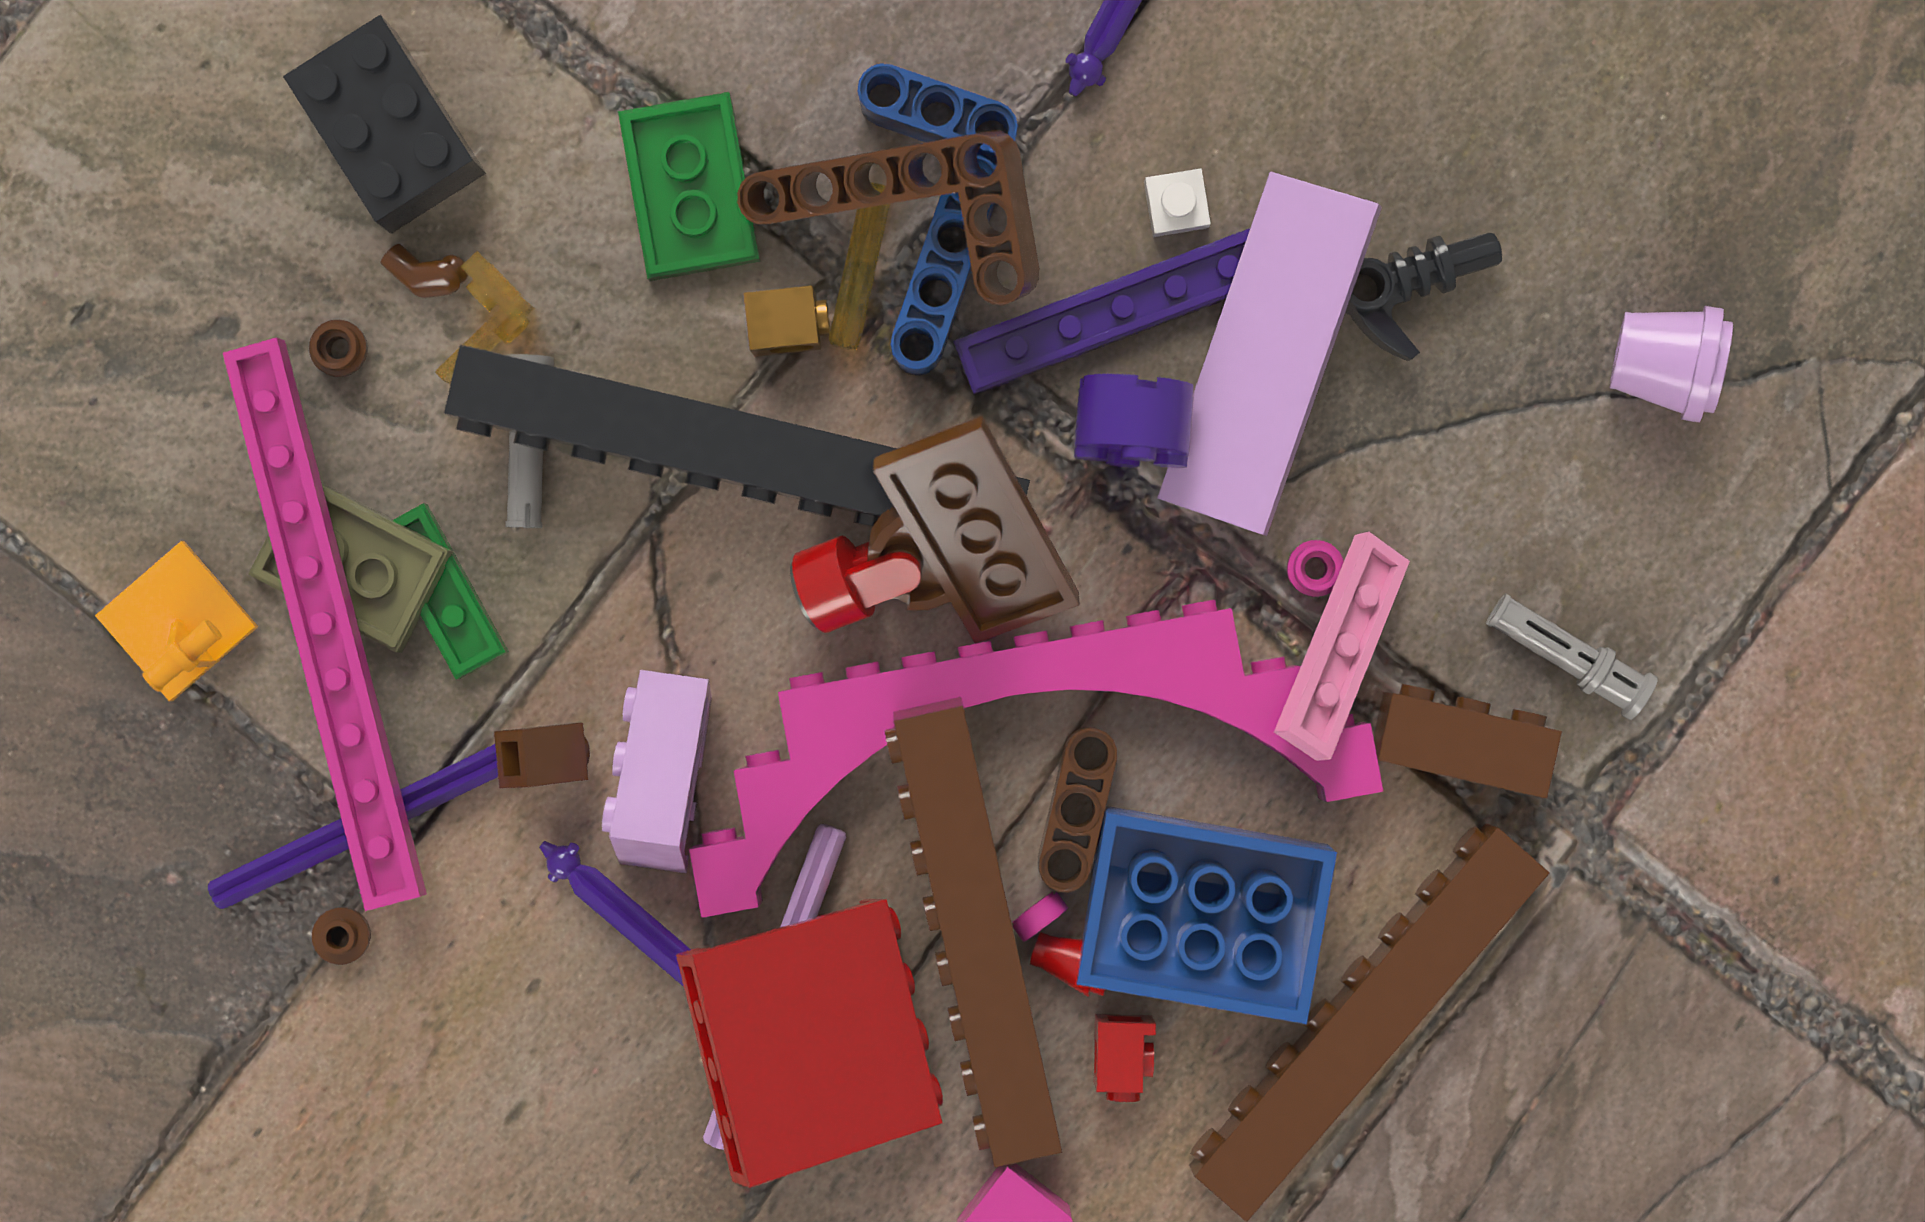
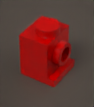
[1093,1014,1156,1102]

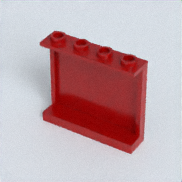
[676,899,943,1188]

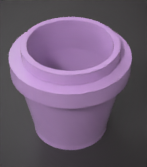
[1610,306,1733,423]

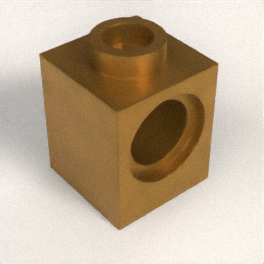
[744,285,830,357]

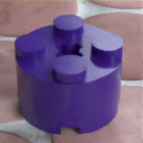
[1074,374,1194,468]

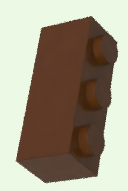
[1373,684,1562,799]

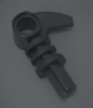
[1345,232,1502,361]

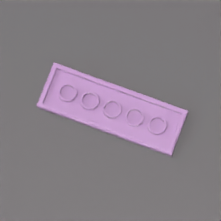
[1158,172,1382,536]

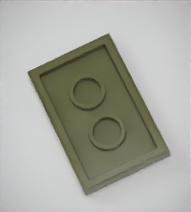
[248,483,453,653]

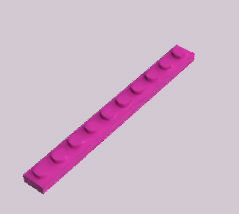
[223,337,427,911]

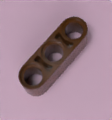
[1037,727,1117,892]

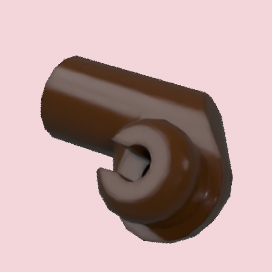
[380,243,469,298]

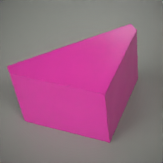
[957,1163,1072,1222]

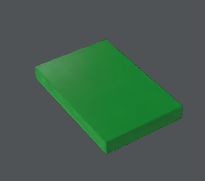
[618,92,761,281]

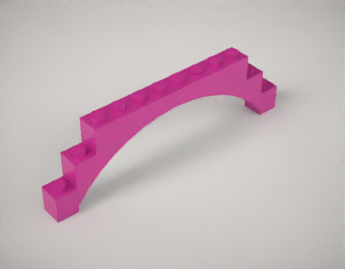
[689,600,1383,918]

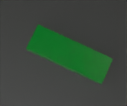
[393,503,509,679]

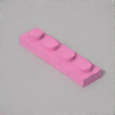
[1274,532,1410,761]

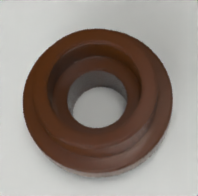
[309,319,368,377]
[312,907,371,965]

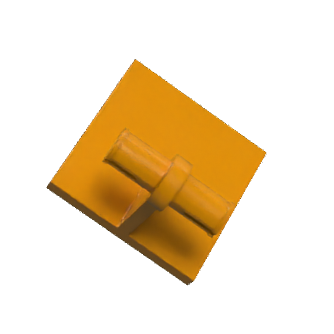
[95,541,258,701]

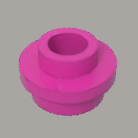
[1287,540,1344,597]

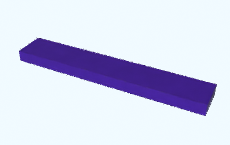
[954,228,1250,396]

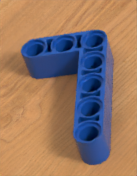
[857,63,1018,376]

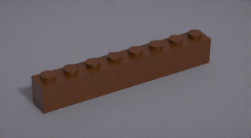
[885,697,1062,1167]
[1189,823,1550,1222]

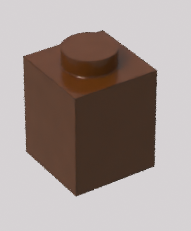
[494,723,590,789]

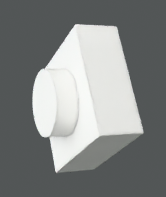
[1144,168,1211,237]

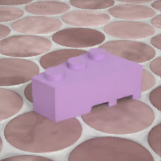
[602,670,712,873]

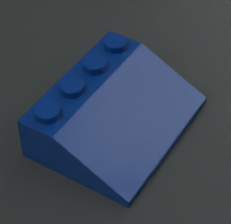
[1077,806,1337,1024]

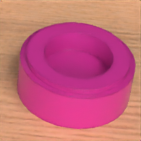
[1012,891,1069,942]

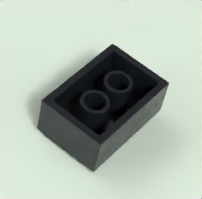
[283,15,486,234]

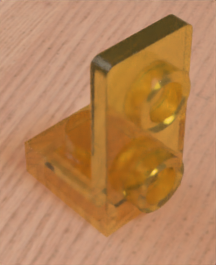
[435,251,535,384]

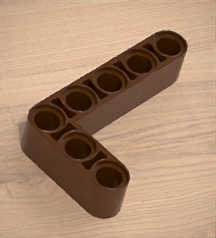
[737,131,1040,305]

